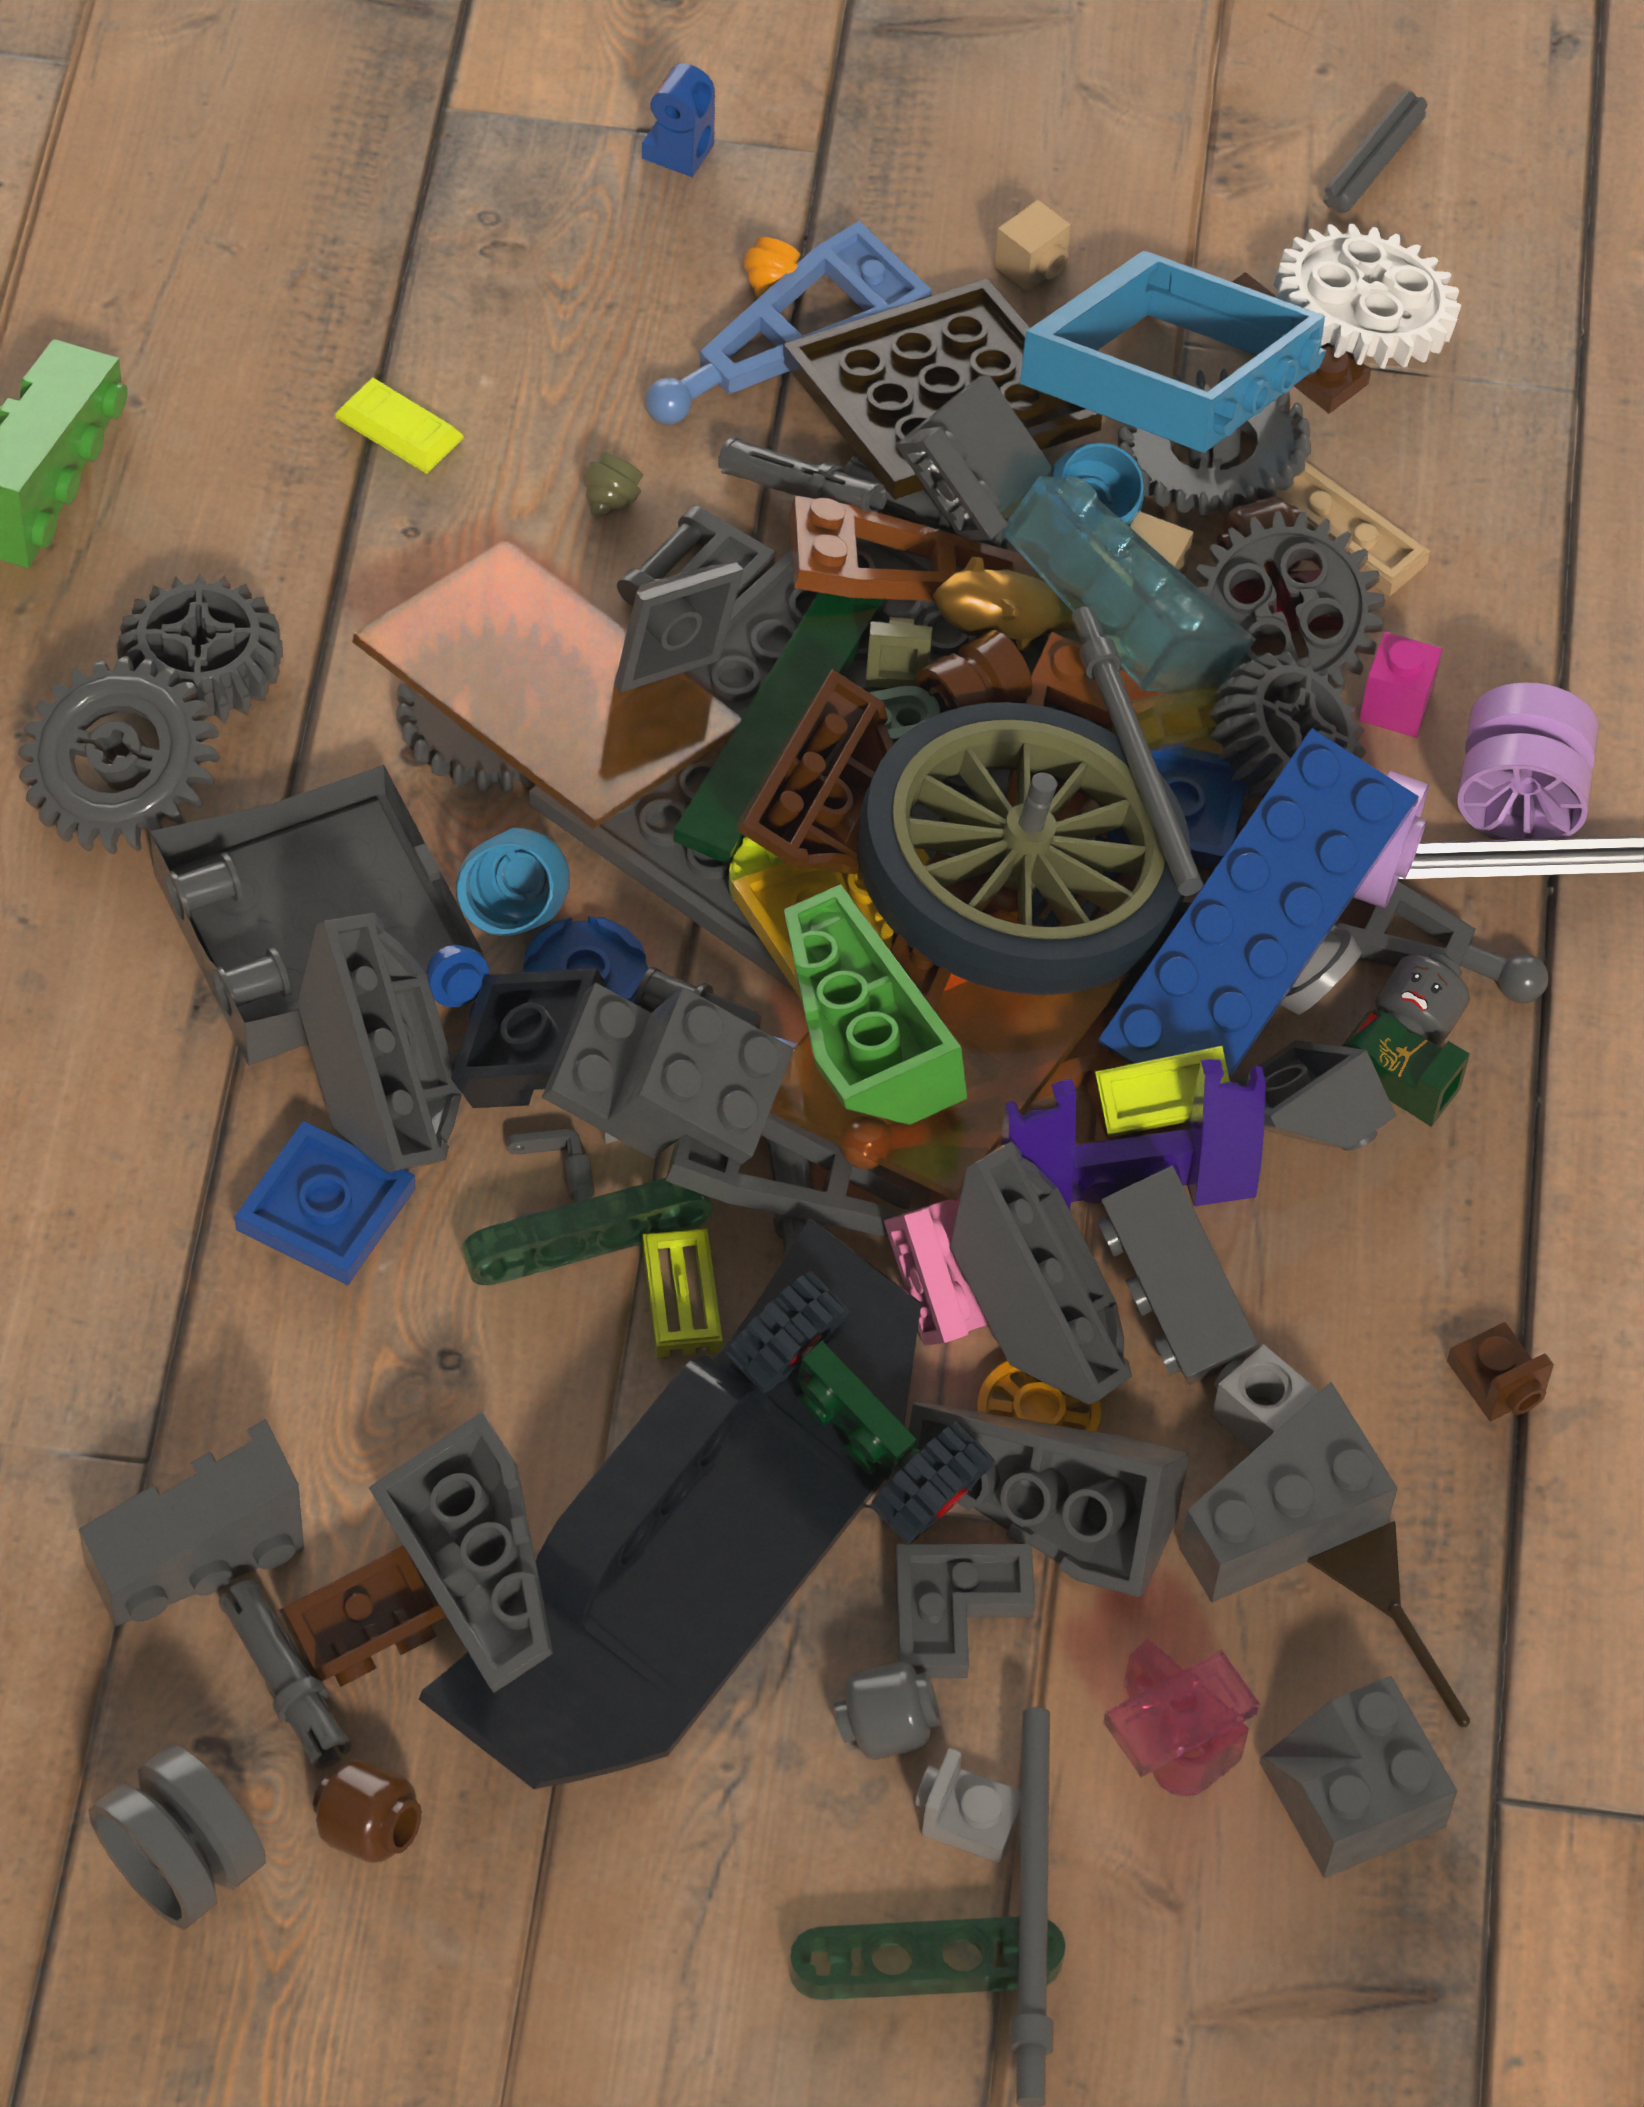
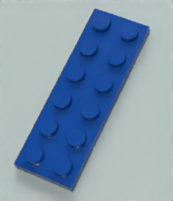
[1098,728,1419,1079]

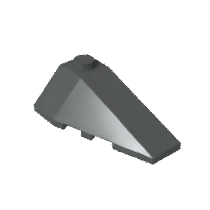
[908,1401,1189,1597]
[368,1411,553,1693]

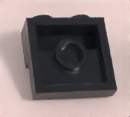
[451,968,607,1108]

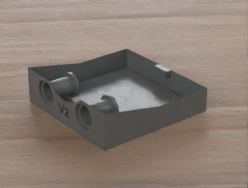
[150,765,483,1066]

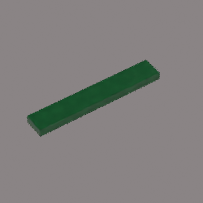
[673,592,888,865]

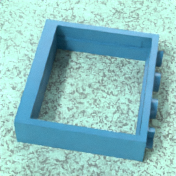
[1020,250,1326,453]

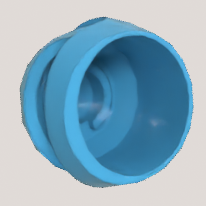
[1049,443,1145,542]
[455,828,570,936]

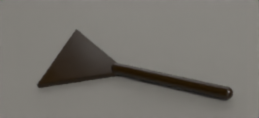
[1307,1521,1470,1727]

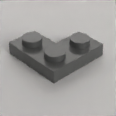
[895,1544,1035,1678]

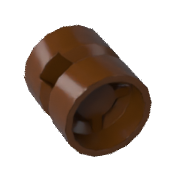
[916,630,1032,714]

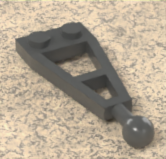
[1335,881,1548,1003]
[665,1105,932,1237]

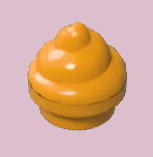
[743,237,801,299]

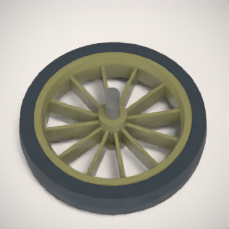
[857,702,1191,995]

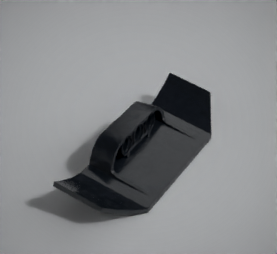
[418,1219,922,1789]

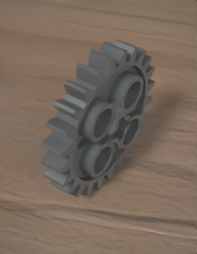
[1188,511,1385,702]

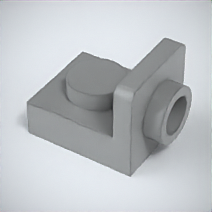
[915,1748,1021,1863]

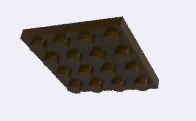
[783,278,1102,500]

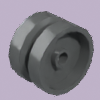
[88,1743,266,1930]

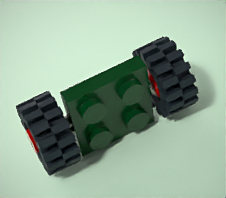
[726,1270,995,1545]

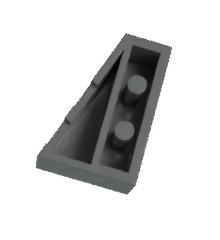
[1097,1166,1260,1385]
[1180,1382,1398,1603]
[79,1419,304,1627]

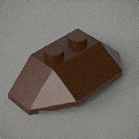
[735,669,894,874]

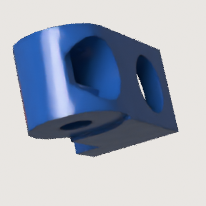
[642,63,715,178]

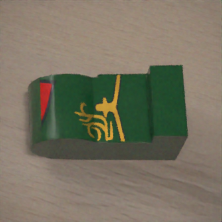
[1342,1010,1470,1127]

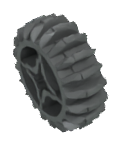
[116,573,283,724]
[1208,651,1367,799]

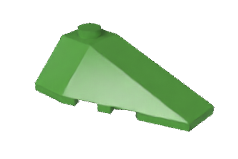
[784,884,967,1125]

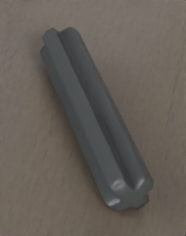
[1323,91,1427,213]

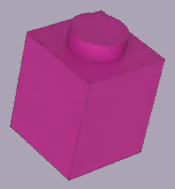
[1359,631,1443,738]

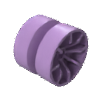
[1457,682,1599,840]

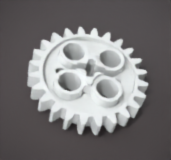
[1273,224,1461,368]

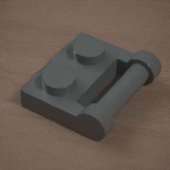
[617,506,775,606]

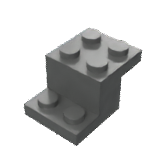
[542,982,794,1165]

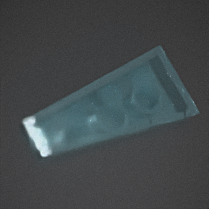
[1000,475,1256,694]

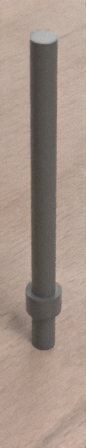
[1071,606,1203,896]
[1010,1707,1053,2107]

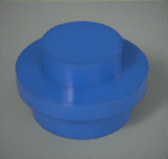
[427,945,489,1007]

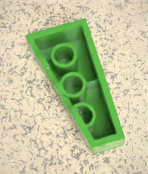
[0,339,128,569]

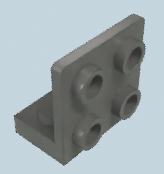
[895,375,1052,541]

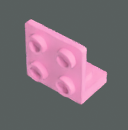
[884,1195,989,1346]

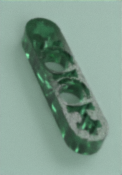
[461,1178,713,1286]
[789,1916,1066,2000]

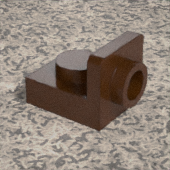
[1447,1322,1554,1422]

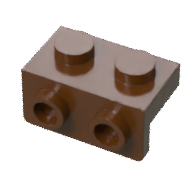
[279,1545,446,1687]

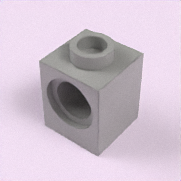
[1212,1344,1319,1452]

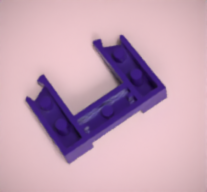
[1000,1059,1265,1210]

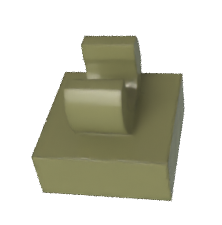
[866,617,932,688]

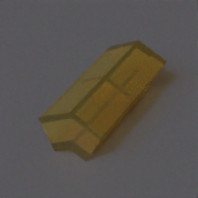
[1110,684,1220,753]

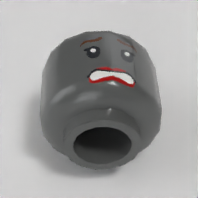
[1375,953,1470,1045]

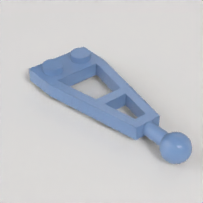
[645,221,932,425]

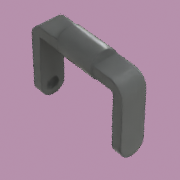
[506,1129,595,1234]

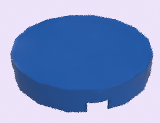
[523,916,648,1006]

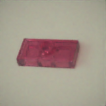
[1103,1650,1260,1777]

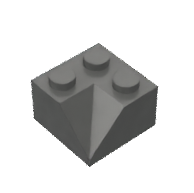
[1260,1676,1457,1878]

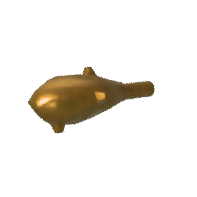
[933,557,1139,651]

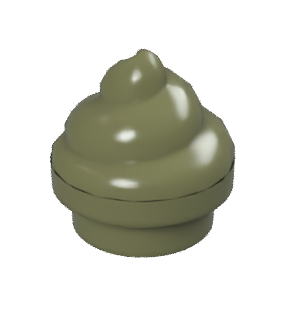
[583,451,643,516]

